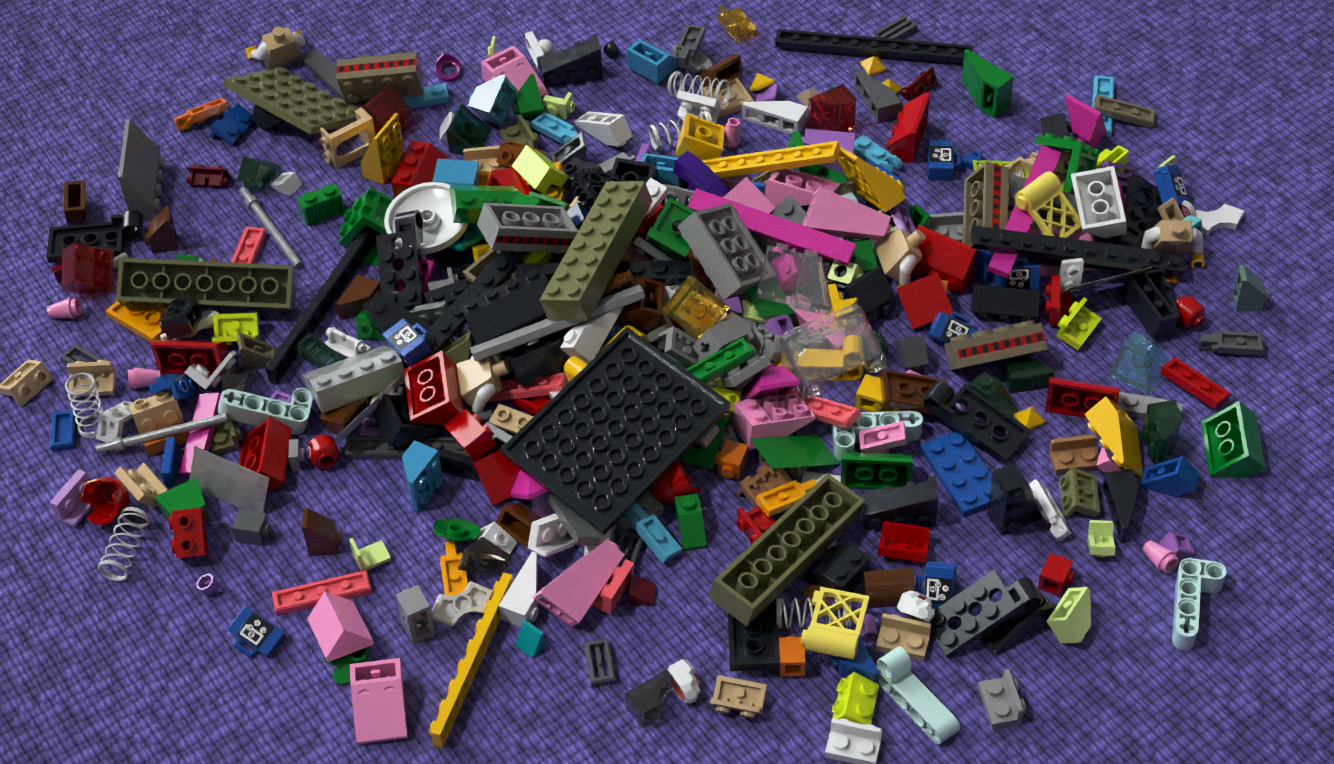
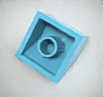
[468,75,518,126]

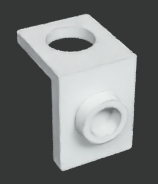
[469,522,517,560]

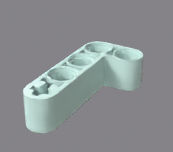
[218,388,313,435]
[832,411,923,461]
[1172,558,1227,650]
[877,646,960,745]

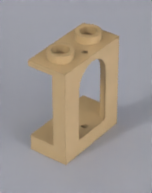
[320,107,376,169]

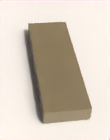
[1093,95,1155,128]

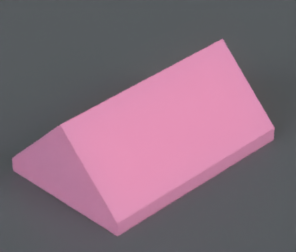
[307,591,374,662]

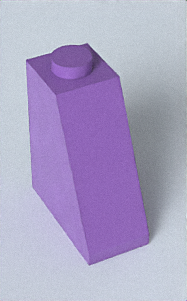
[801,129,855,176]

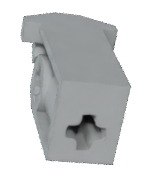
[692,312,754,359]
[751,317,783,367]

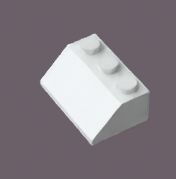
[1071,166,1127,238]

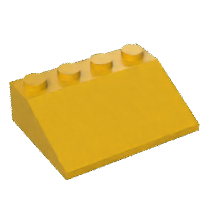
[830,141,906,212]

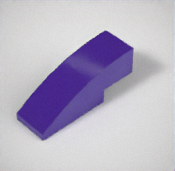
[673,150,730,197]

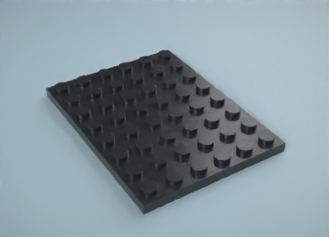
[500,327,731,535]

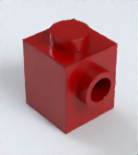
[1038,553,1075,597]

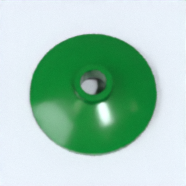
[433,518,480,544]

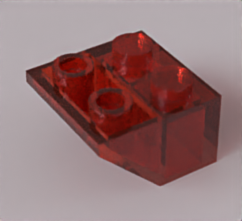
[808,84,856,132]
[61,242,114,294]

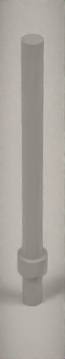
[239,187,303,269]
[96,413,230,454]

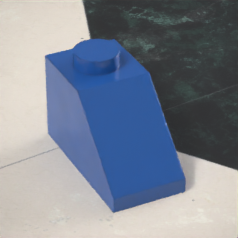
[1140,456,1200,497]
[828,637,879,684]

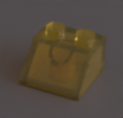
[662,275,729,339]

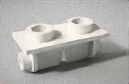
[323,327,372,358]

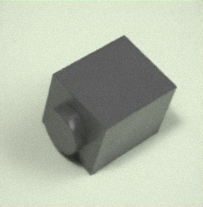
[232,509,272,546]

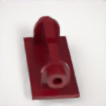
[901,66,938,100]
[186,164,232,187]

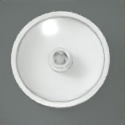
[384,182,468,254]

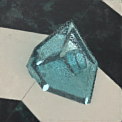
[1109,331,1169,395]

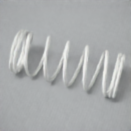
[667,71,731,106]
[649,111,713,150]
[65,373,104,438]
[98,507,150,581]
[776,597,851,629]

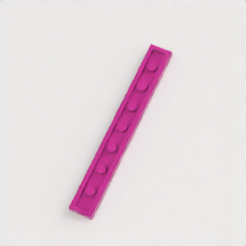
[987,145,1062,279]
[688,188,856,266]

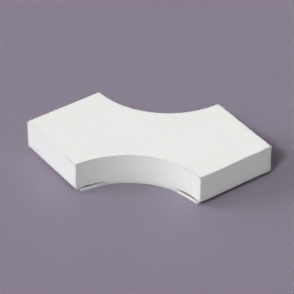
[1194,204,1244,236]
[431,581,493,627]

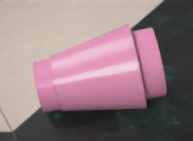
[723,118,741,149]
[47,297,82,319]
[128,367,160,389]
[1143,540,1179,573]

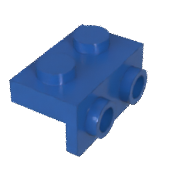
[210,103,254,146]
[148,373,198,400]

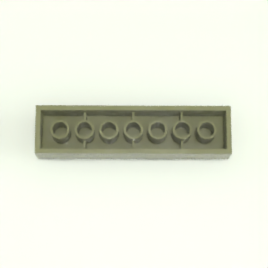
[540,181,653,321]
[116,257,297,312]
[708,473,865,626]

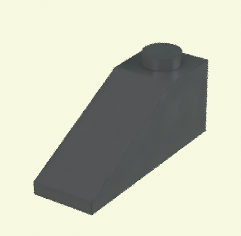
[855,70,903,124]

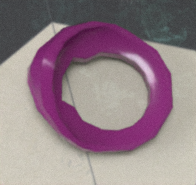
[435,53,461,81]

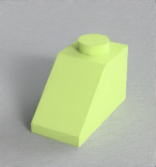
[1047,587,1091,643]

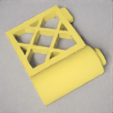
[1015,171,1081,238]
[801,587,869,660]

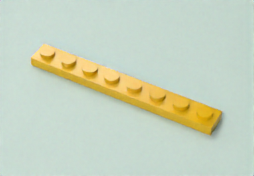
[701,141,841,178]
[429,572,513,749]

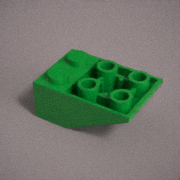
[962,49,1014,119]

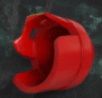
[650,461,702,504]
[80,476,129,525]

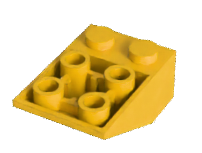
[361,113,405,184]
[1084,396,1143,478]

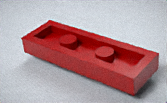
[1160,357,1231,409]

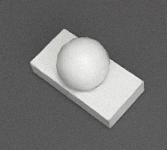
[525,31,554,71]

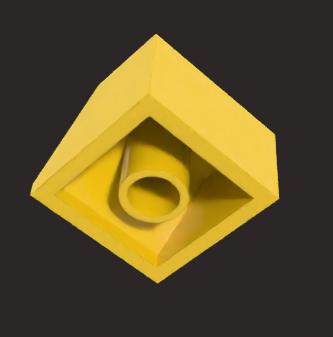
[675,113,725,160]

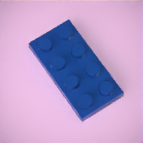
[920,431,992,517]

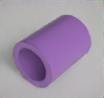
[860,614,878,642]

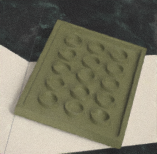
[223,67,359,134]

